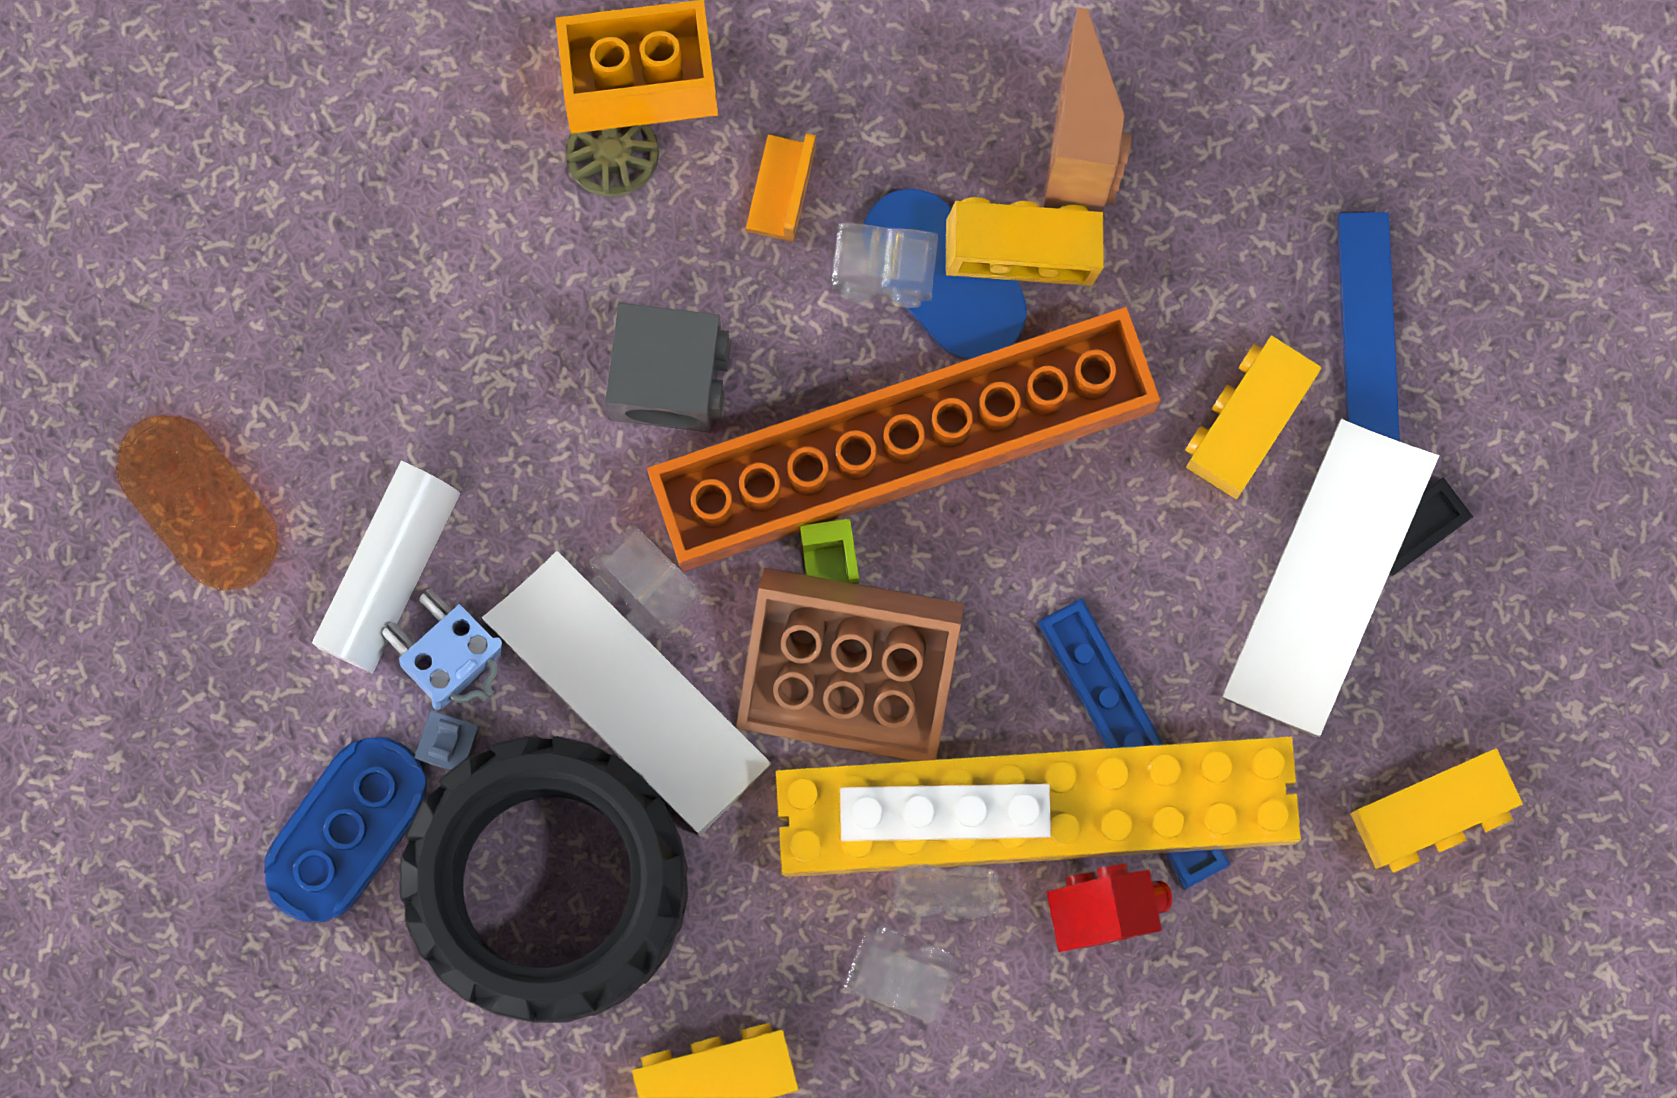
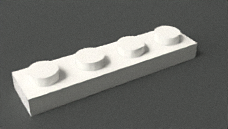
[840,784,1051,841]

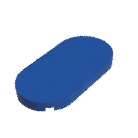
[862,189,1027,360]
[264,737,427,922]

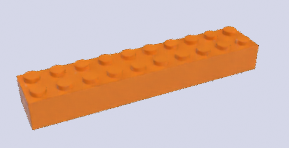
[647,307,1161,573]

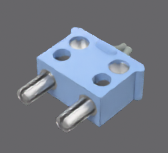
[382,589,502,710]

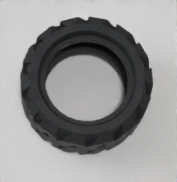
[400,736,688,1023]

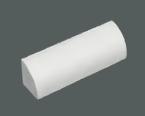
[312,460,460,674]

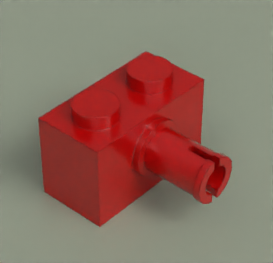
[1047,863,1173,953]

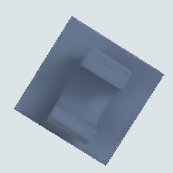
[414,710,480,771]

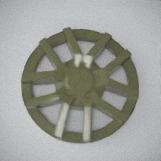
[566,124,659,197]

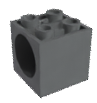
[605,302,731,433]

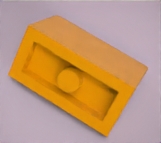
[746,133,816,242]

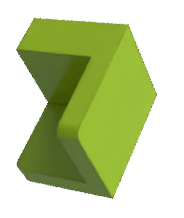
[800,519,859,584]

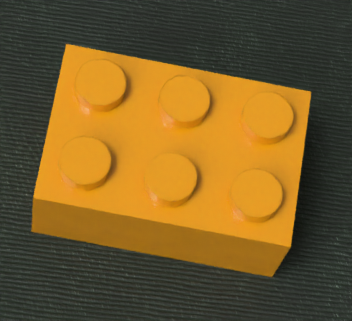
[555,0,718,133]

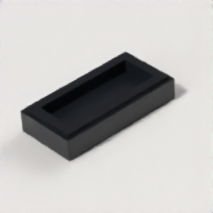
[1389,477,1473,576]

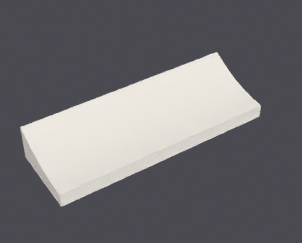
[1222,419,1440,738]
[482,551,772,836]

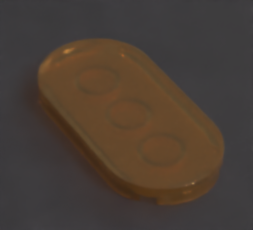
[116,415,279,591]

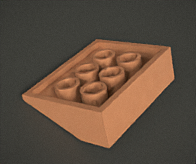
[1043,7,1132,212]
[736,568,964,761]

